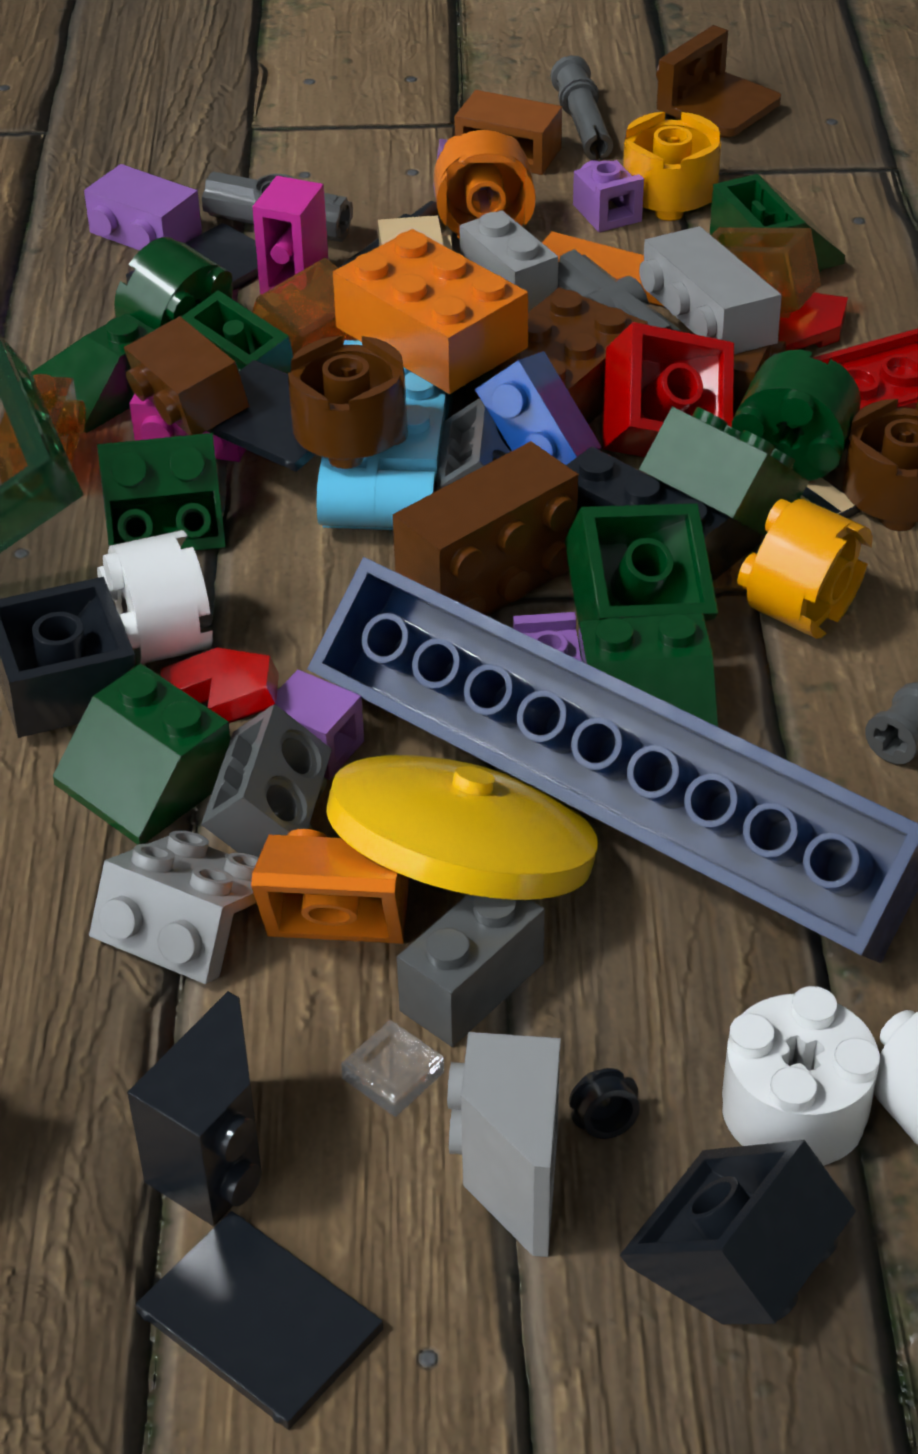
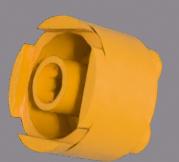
[623,112,721,221]
[737,499,873,639]

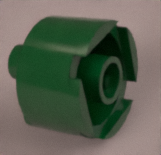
[114,237,233,330]
[731,350,861,481]

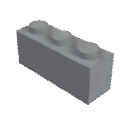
[639,226,782,354]

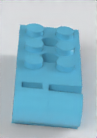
[317,340,453,530]

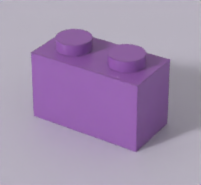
[84,164,202,251]

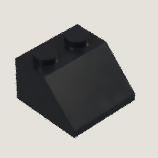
[0,576,136,738]
[127,991,262,1227]
[620,1140,856,1325]

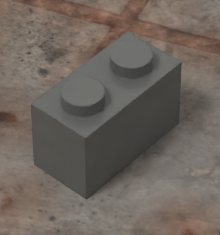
[397,894,545,1047]

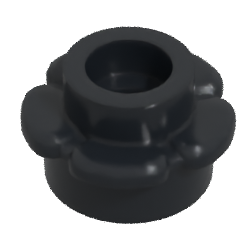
[569,1068,640,1139]

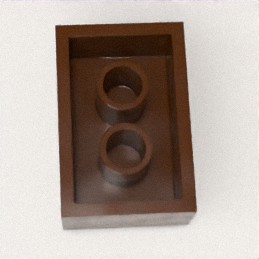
[466,287,648,424]
[393,441,579,616]

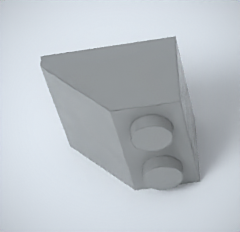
[447,1032,561,1257]

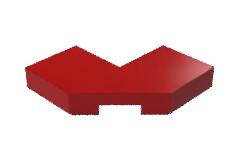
[779,290,848,351]
[160,647,279,723]

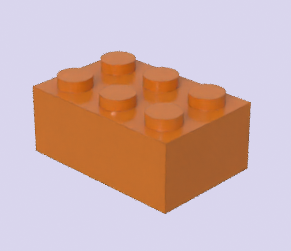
[333,229,528,394]

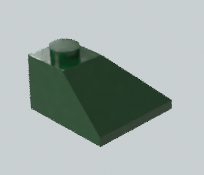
[17,313,154,433]

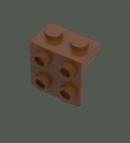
[656,25,781,138]

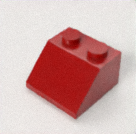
[603,322,734,457]

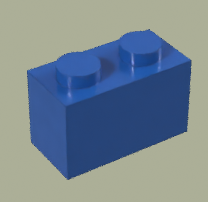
[475,351,602,465]

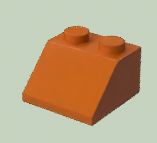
[251,829,409,944]

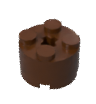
[288,336,408,469]
[842,399,918,531]

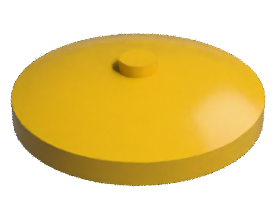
[326,755,598,900]

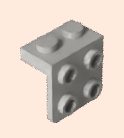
[89,831,259,984]

